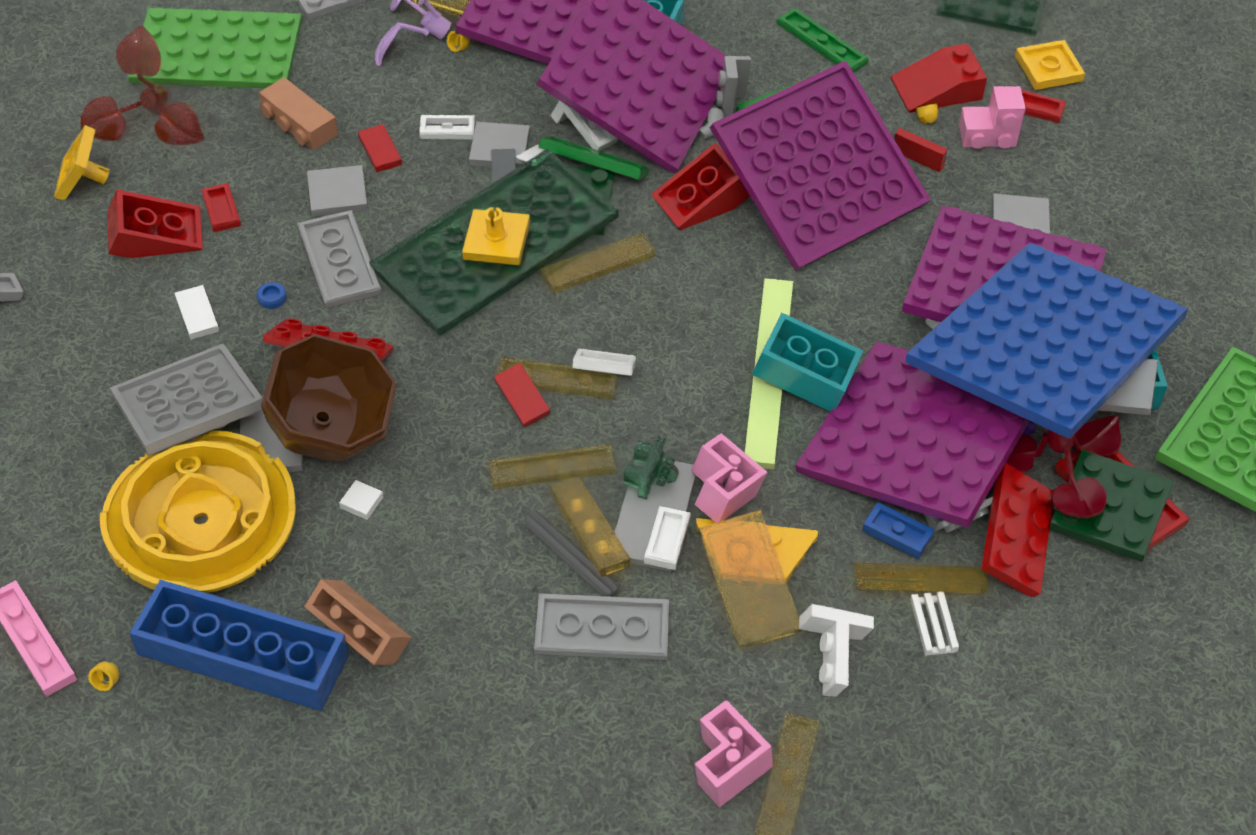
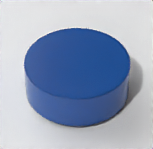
[257,282,287,309]

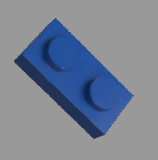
[862,502,934,559]

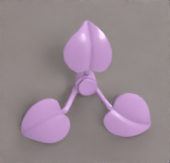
[375,0,451,68]

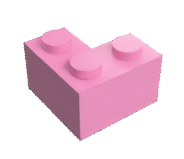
[959,86,1025,149]
[691,433,768,524]
[695,700,773,808]

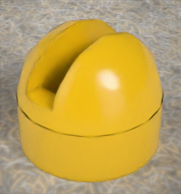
[447,31,470,52]
[916,104,938,124]
[88,661,120,691]

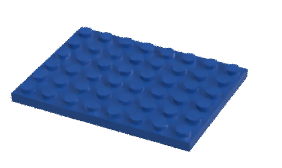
[905,243,1188,439]

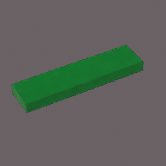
[777,8,869,73]
[539,136,649,180]

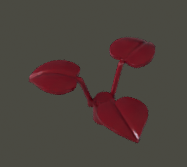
[1006,415,1122,518]

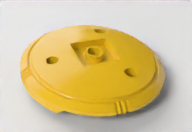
[100,430,296,593]

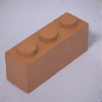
[259,77,338,150]
[304,579,412,665]

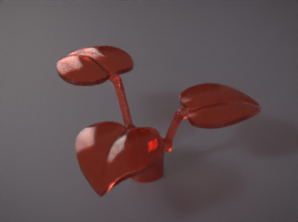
[80,26,205,145]

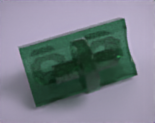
[624,436,679,500]

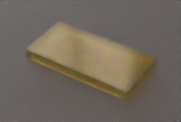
[699,510,802,649]

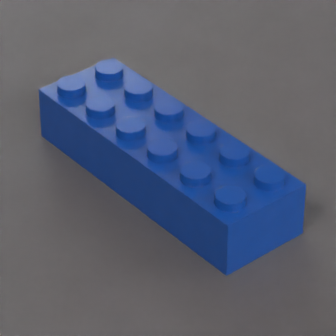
[129,579,349,711]

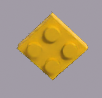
[1015,40,1085,90]

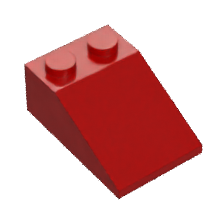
[891,44,987,113]
[651,142,750,230]
[107,189,203,258]

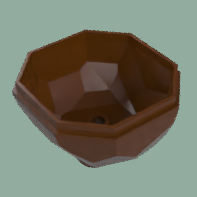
[261,334,397,462]

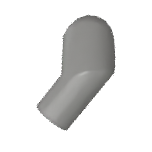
[697,107,724,141]

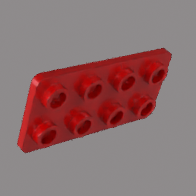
[263,318,393,362]

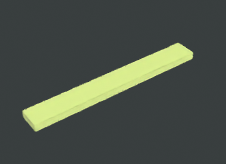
[745,278,793,470]

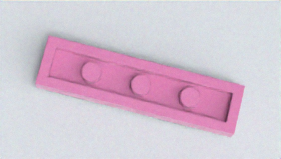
[0,580,77,697]

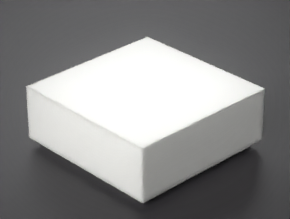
[339,480,383,520]

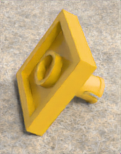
[54,125,110,200]
[462,207,530,265]

